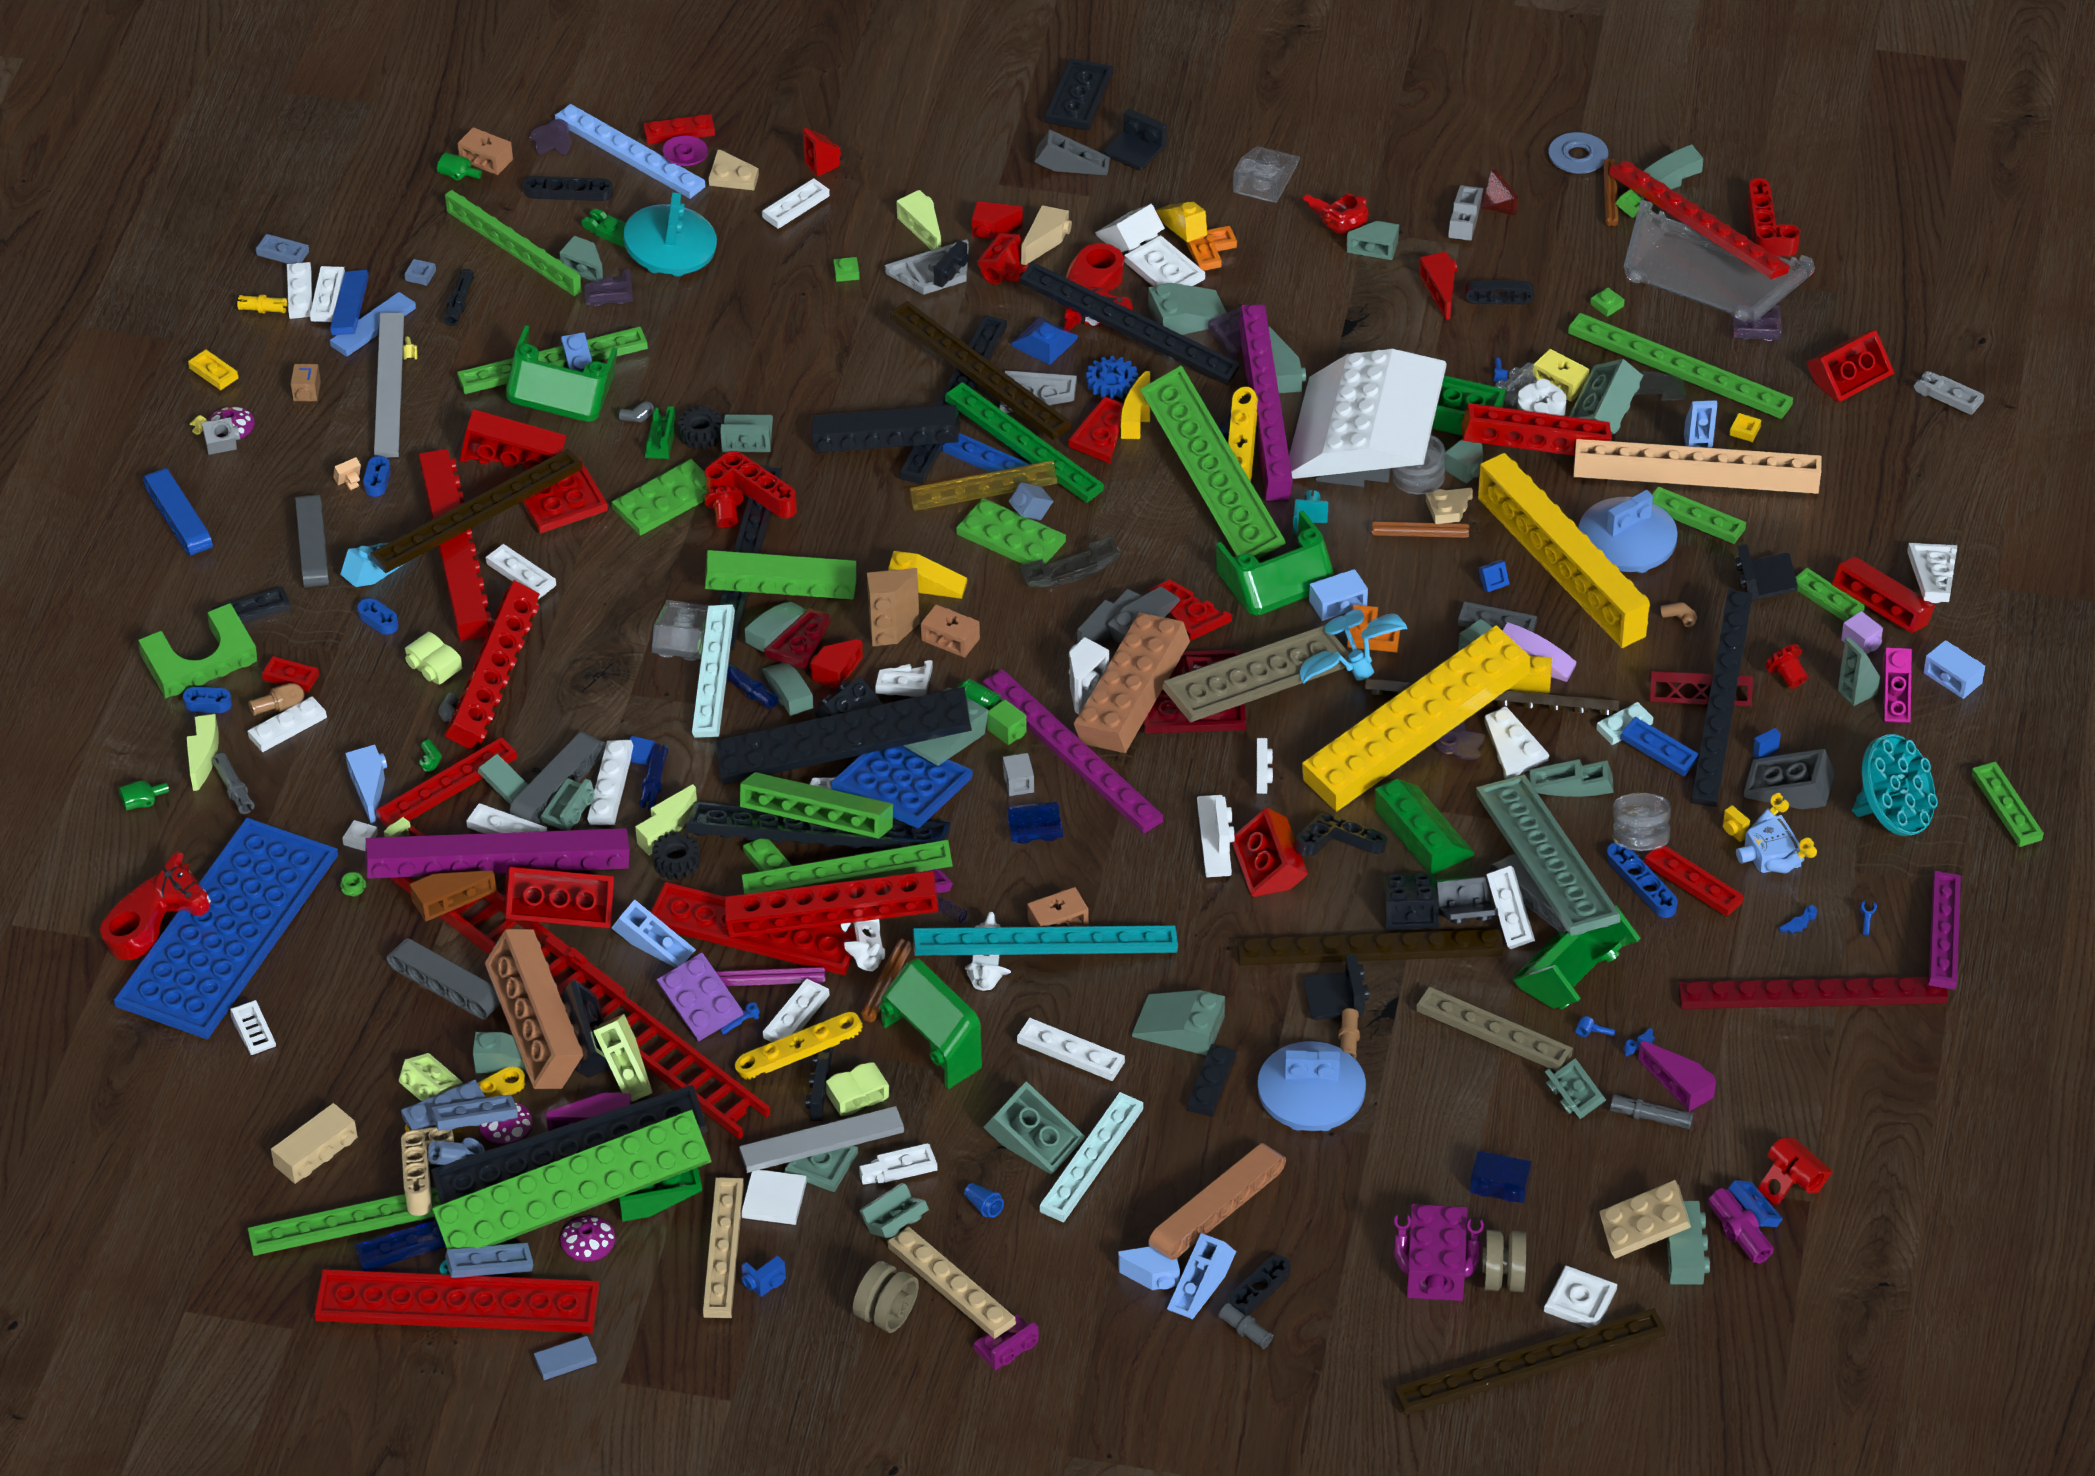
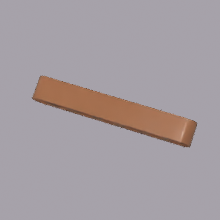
[1149,1143,1286,1260]

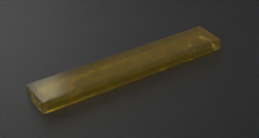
[910,460,1058,511]

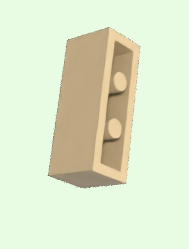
[271,1103,358,1184]

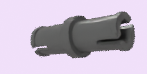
[1218,1303,1273,1349]

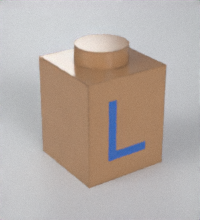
[291,364,321,401]

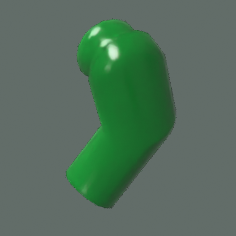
[419,739,442,771]

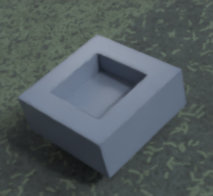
[405,259,436,286]

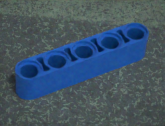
[143,467,213,557]

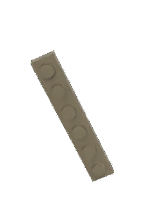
[1417,987,1573,1071]

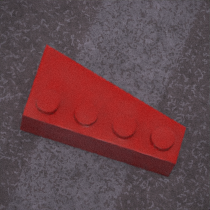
[459,409,567,469]

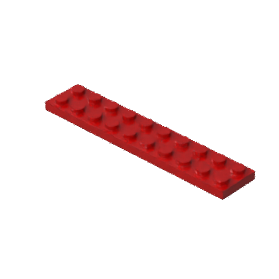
[314,1270,600,1333]

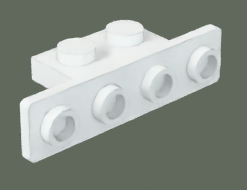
[1197,795,1234,877]

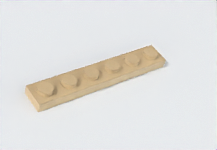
[703,1178,744,1318]
[888,1227,1016,1339]

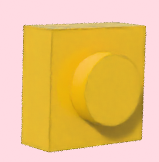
[1730,413,1761,442]
[1723,805,1750,842]

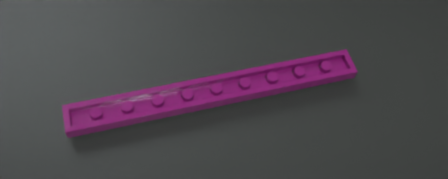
[983,669,1163,834]

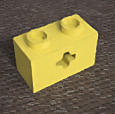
[1532,349,1590,402]

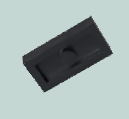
[934,240,969,288]

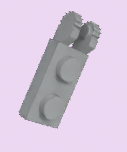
[1914,371,1984,415]

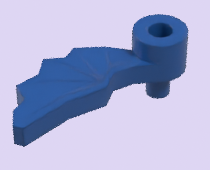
[1779,905,1817,934]
[721,1002,760,1035]
[1623,1028,1655,1057]

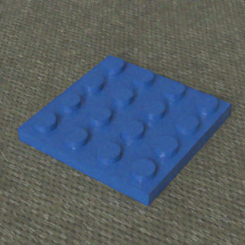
[831,746,973,829]

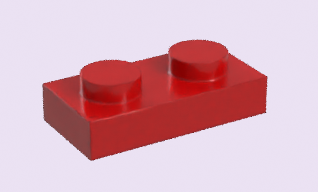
[262,656,319,693]

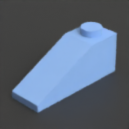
[1684,401,1717,448]
[345,745,387,823]
[612,900,696,968]
[1167,1233,1236,1320]

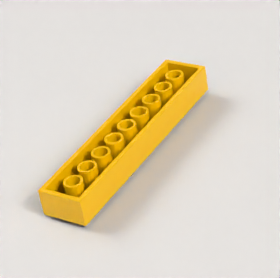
[1478,453,1650,648]
[1302,625,1530,812]

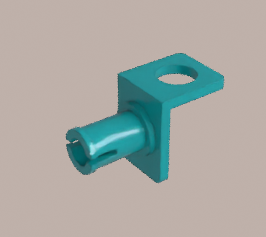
[1293,490,1329,535]

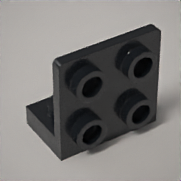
[1104,108,1167,170]
[1382,873,1439,930]

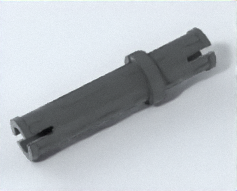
[212,753,255,814]
[1610,1094,1694,1130]

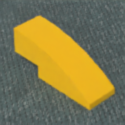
[1121,371,1150,439]

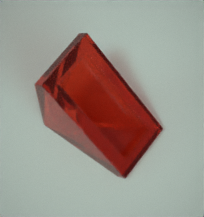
[1481,169,1518,215]

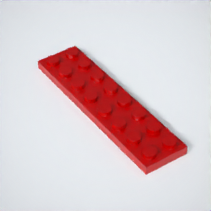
[651,882,863,976]

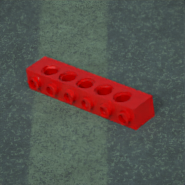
[1461,403,1612,456]

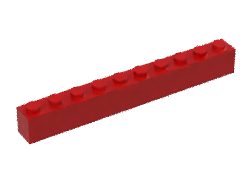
[419,449,492,641]

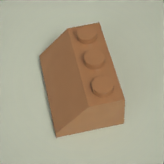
[867,568,920,646]

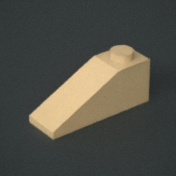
[1021,205,1072,265]

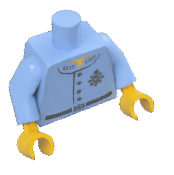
[1736,793,1817,874]

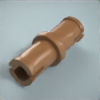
[1338,1008,1360,1059]

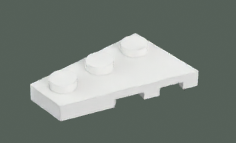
[1484,706,1549,779]

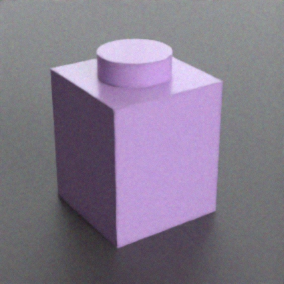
[1841,611,1883,654]

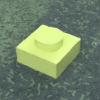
[384,817,411,837]

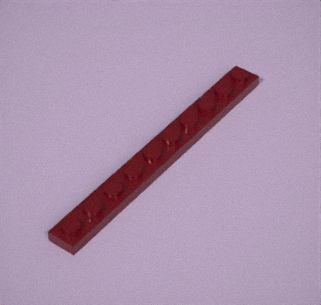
[1678,977,1948,1009]

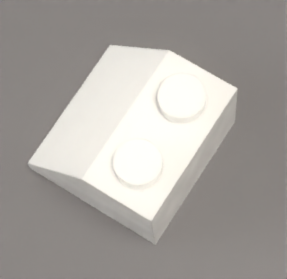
[1095,204,1165,253]
[1069,637,1109,714]

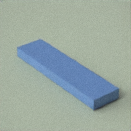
[330,292,416,357]

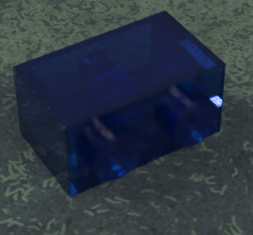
[1470,1151,1532,1203]

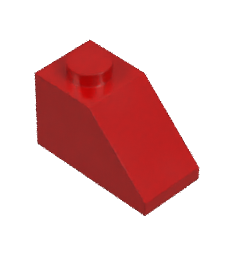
[803,128,841,177]
[972,201,1023,239]
[810,639,863,689]

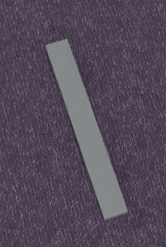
[374,313,404,457]

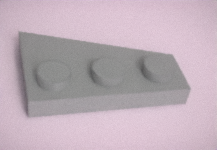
[1000,371,1077,413]

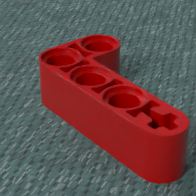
[1747,178,1800,256]
[705,451,797,519]

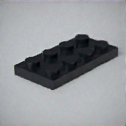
[1045,58,1114,130]

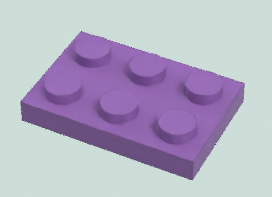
[657,953,744,1042]

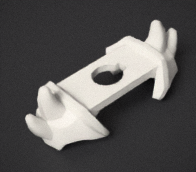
[965,912,1011,991]
[840,919,885,972]

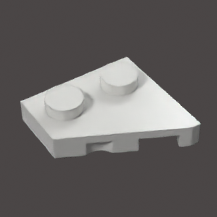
[876,660,933,697]

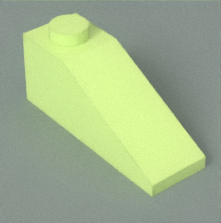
[897,190,941,250]
[594,1014,652,1102]

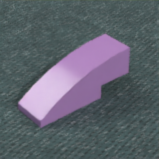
[1503,622,1576,682]

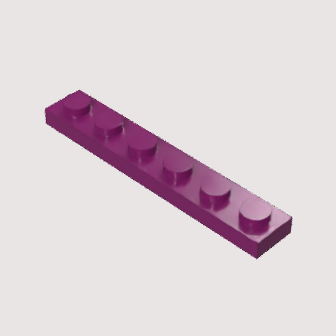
[1929,871,1961,990]

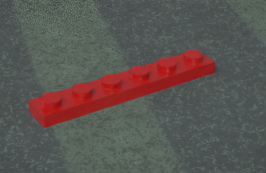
[375,737,517,828]

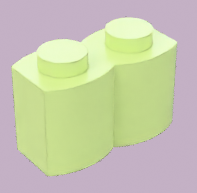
[405,632,463,685]
[826,1062,889,1116]

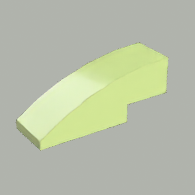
[187,714,219,791]
[635,784,697,855]

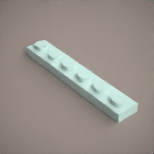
[692,605,735,738]
[1040,1092,1143,1222]

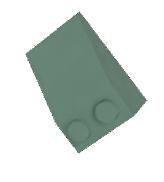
[1148,283,1230,335]
[903,688,989,766]
[1132,990,1225,1056]
[983,1081,1086,1175]

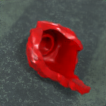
[1302,193,1369,235]

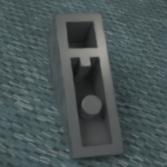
[1035,129,1110,175]
[1108,586,1180,645]

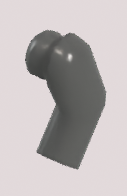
[619,401,654,423]
[438,693,459,723]

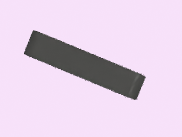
[295,494,329,588]
[510,731,606,824]
[1489,854,1567,933]
[387,938,500,1019]

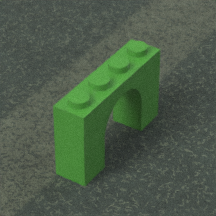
[138,603,257,698]

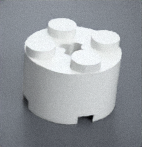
[1517,379,1566,416]

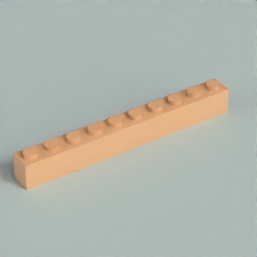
[1574,439,1821,494]

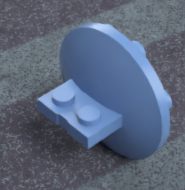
[1579,490,1677,573]
[1258,1041,1366,1131]

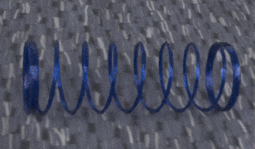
[938,897,967,923]

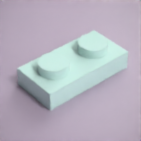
[1597,702,1653,745]

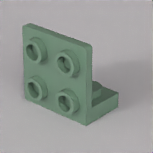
[721,415,773,452]

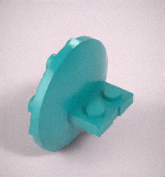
[623,192,717,277]
[1852,734,1938,836]

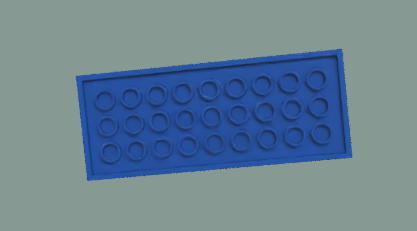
[114,818,338,1040]

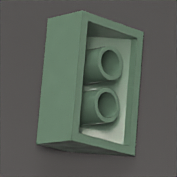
[1569,359,1643,435]

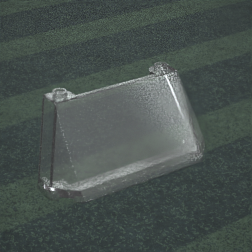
[1624,200,1815,322]

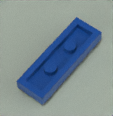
[1620,716,1699,776]

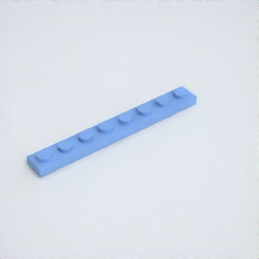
[555,104,705,199]

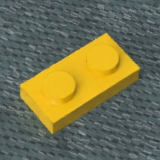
[188,350,238,390]

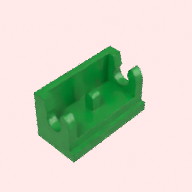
[645,406,676,459]

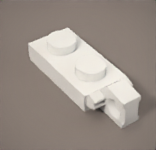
[860,1143,937,1185]

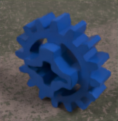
[1086,356,1138,399]

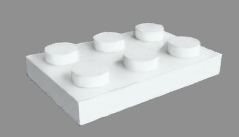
[1124,235,1205,286]

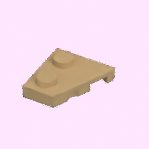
[709,150,759,190]
[1426,488,1473,524]

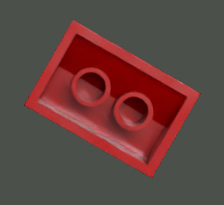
[1806,330,1894,402]
[1232,807,1308,897]

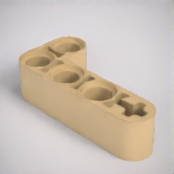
[401,1127,454,1216]

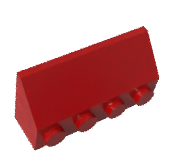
[504,867,614,929]

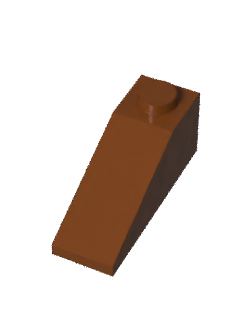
[409,870,497,922]

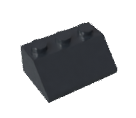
[560,980,611,1078]

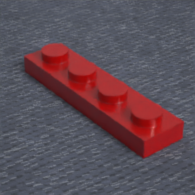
[1644,843,1744,917]

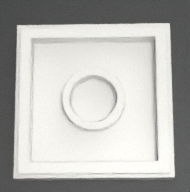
[742,1170,807,1225]
[1544,1265,1617,1328]

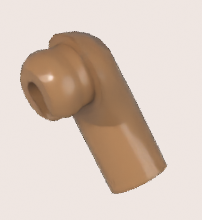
[1661,602,1697,627]

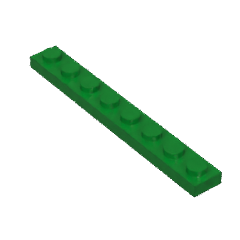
[945,382,1104,503]

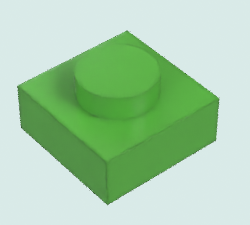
[1615,189,1648,218]
[833,257,860,282]
[1591,288,1625,317]

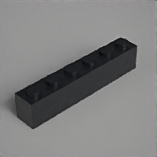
[811,405,960,453]

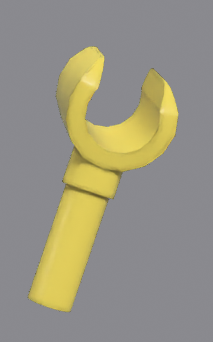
[403,337,417,360]
[190,415,209,435]

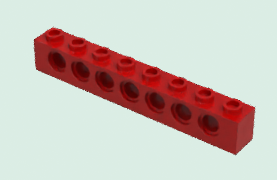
[444,580,540,750]
[725,871,939,938]

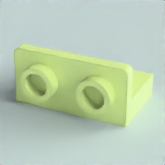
[399,1053,463,1102]

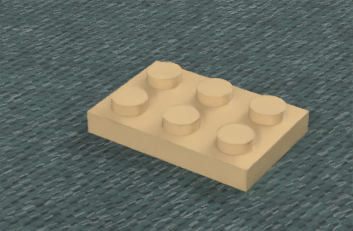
[1599,1180,1691,1259]

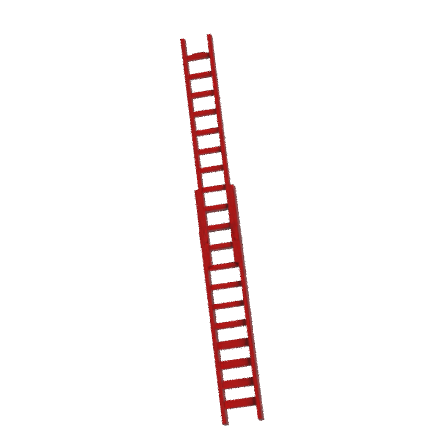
[390,826,770,1140]

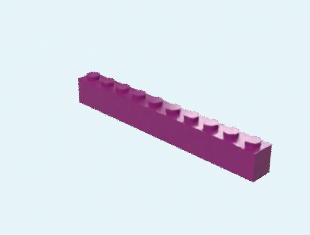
[1239,305,1293,501]
[365,828,630,878]

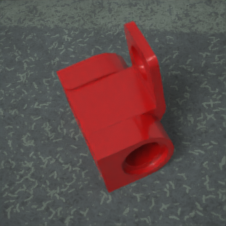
[977,233,1029,285]
[1758,1138,1833,1205]

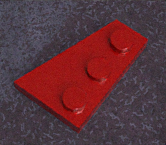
[1069,397,1124,464]
[1149,579,1232,641]

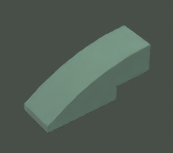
[1634,144,1703,199]
[745,602,807,652]
[762,662,813,715]
[1530,759,1614,797]

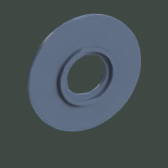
[1549,132,1608,174]

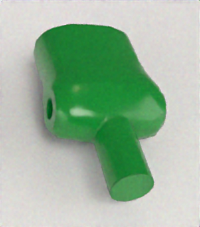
[437,152,482,181]
[119,780,169,811]

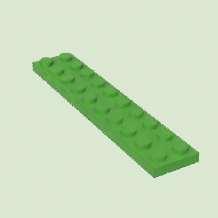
[1140,365,1286,560]
[432,1110,712,1249]

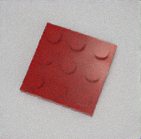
[522,458,608,534]

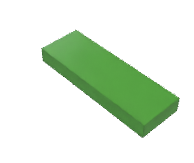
[1796,568,1865,622]

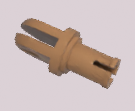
[248,683,304,716]

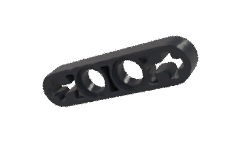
[523,176,613,201]

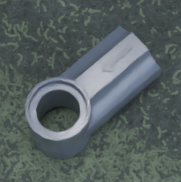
[427,1138,485,1165]

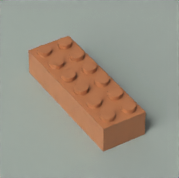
[1074,612,1190,753]
[485,929,583,1089]

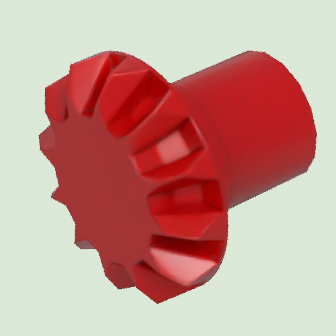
[705,485,744,528]
[1765,644,1809,689]

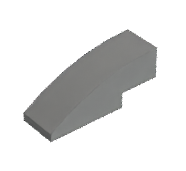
[1448,185,1483,241]

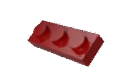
[644,114,715,145]

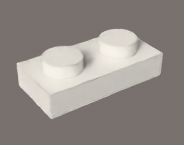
[1257,738,1273,794]

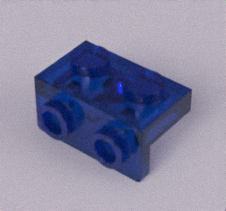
[1007,802,1063,844]

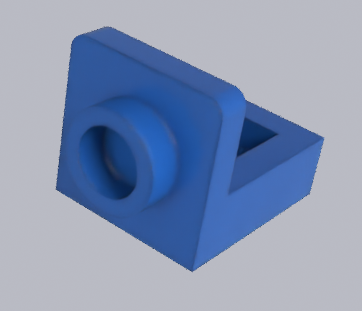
[741,1256,786,1297]

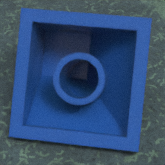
[1012,317,1078,365]

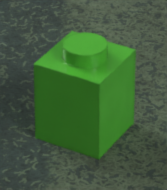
[987,700,1027,745]

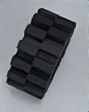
[678,406,722,450]
[652,832,700,880]

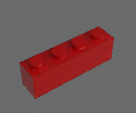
[1832,557,1935,633]

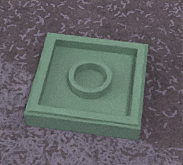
[785,1145,858,1192]

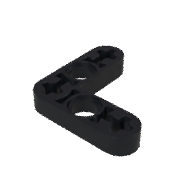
[1294,813,1387,856]

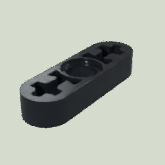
[1465,280,1534,304]
[1229,1255,1290,1316]

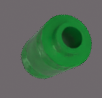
[957,679,1003,710]

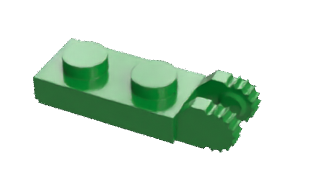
[581,208,626,248]

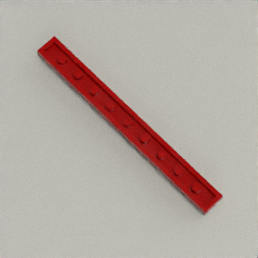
[1609,161,1790,280]

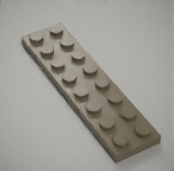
[1162,625,1350,722]

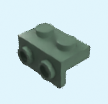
[541,778,595,831]
[1545,1058,1606,1119]
[860,1183,929,1238]

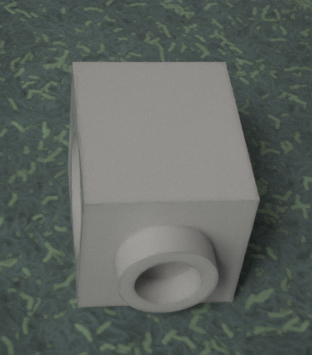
[202,417,240,455]
[1003,753,1034,796]

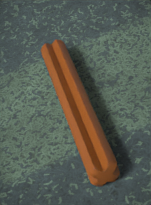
[1603,158,1618,227]
[1372,521,1469,538]
[861,939,911,1023]

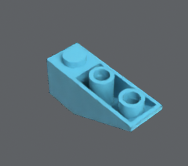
[340,543,406,587]

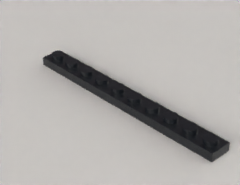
[1020,262,1240,385]
[900,315,1007,485]
[719,466,782,650]
[1691,589,1753,807]

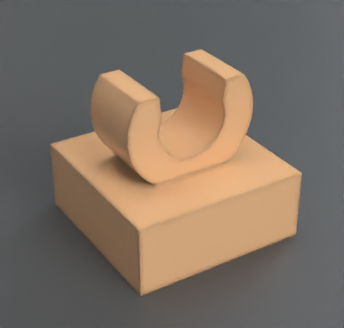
[333,458,361,490]

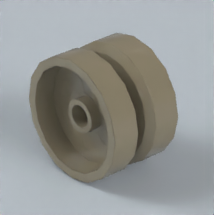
[1482,1229,1526,1292]
[853,1261,919,1333]

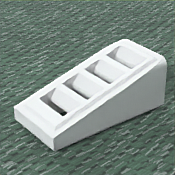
[231,1000,276,1055]

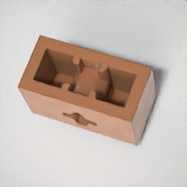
[458,127,513,175]
[921,605,980,658]
[1027,887,1089,927]

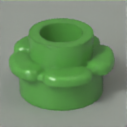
[340,872,366,896]

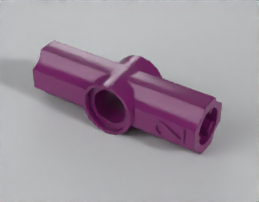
[1708,1188,1774,1264]

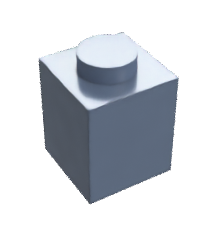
[1008,482,1053,520]

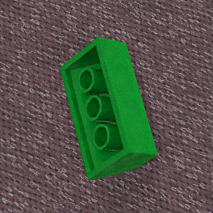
[1432,375,1506,435]
[1374,779,1475,875]

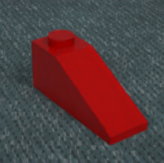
[1419,251,1457,320]

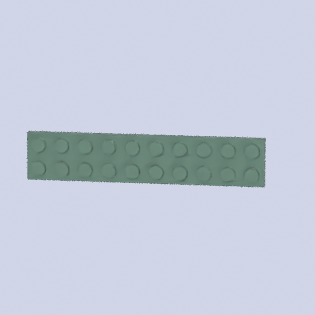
[1476,774,1621,936]

